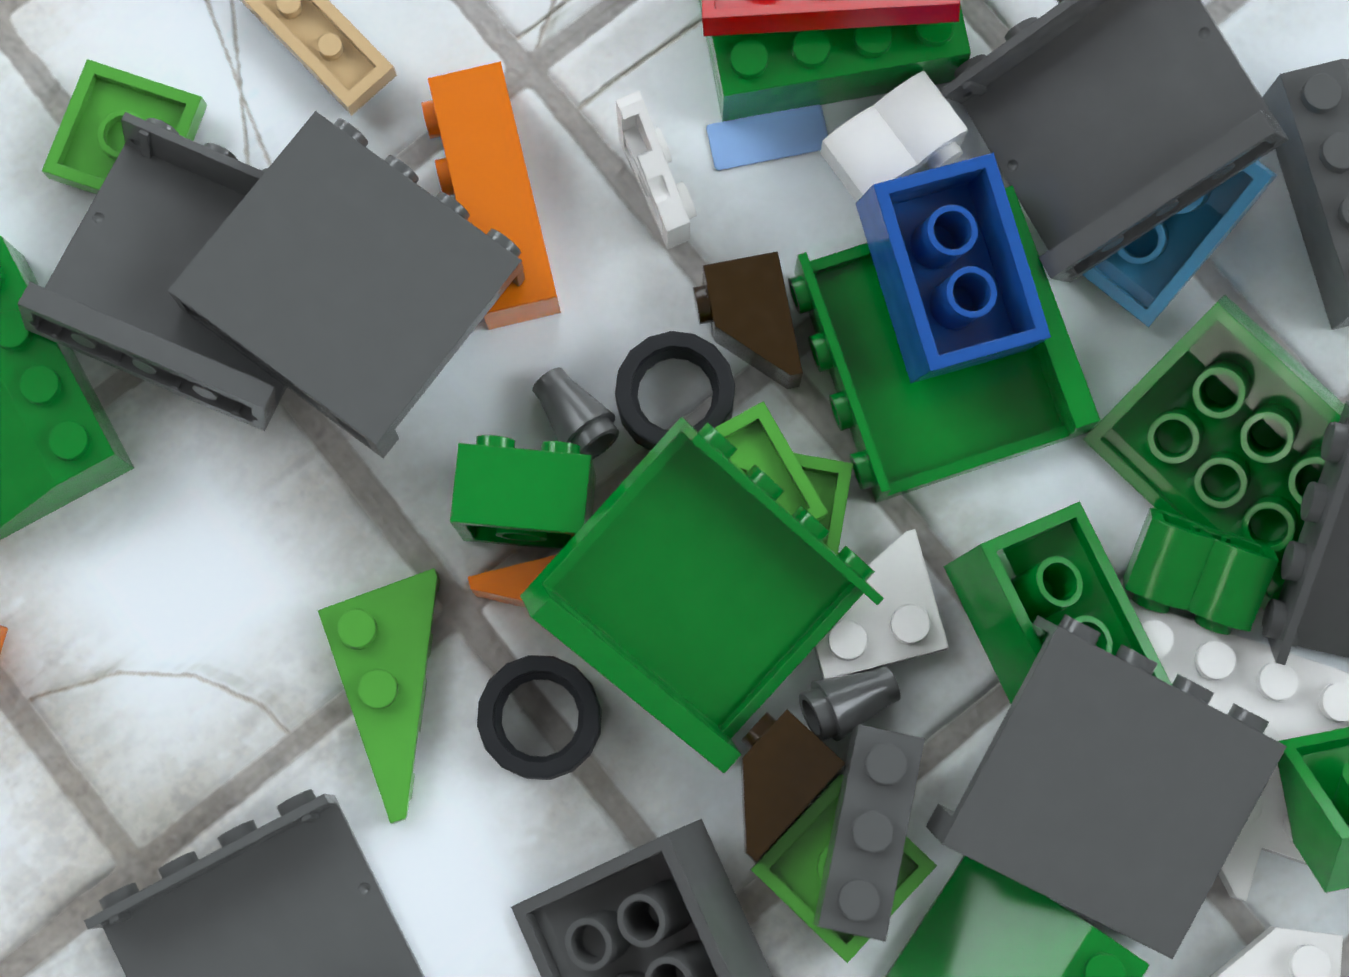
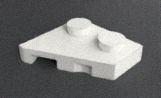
[616,91,697,250]
[814,529,949,680]

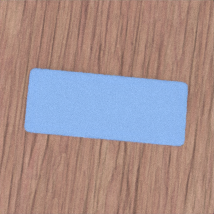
[706,104,828,170]

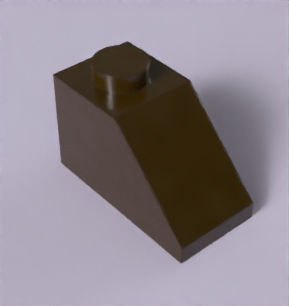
[693,251,803,389]
[741,709,846,862]

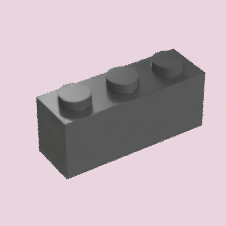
[813,724,925,942]

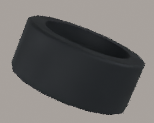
[615,331,735,451]
[477,655,602,780]

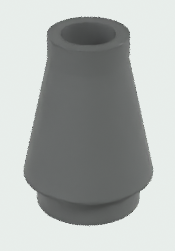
[532,368,619,460]
[799,665,901,742]

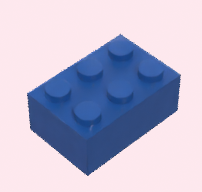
[855,153,1051,383]

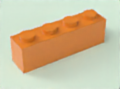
[421,61,561,330]

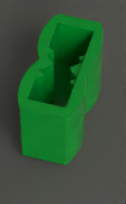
[1123,507,1279,635]

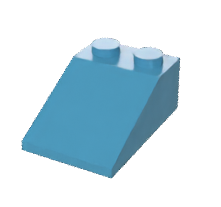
[1083,160,1277,327]

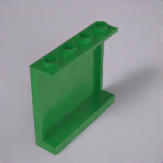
[788,185,1101,503]
[520,416,884,774]

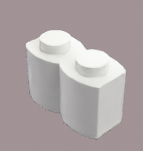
[820,71,968,202]

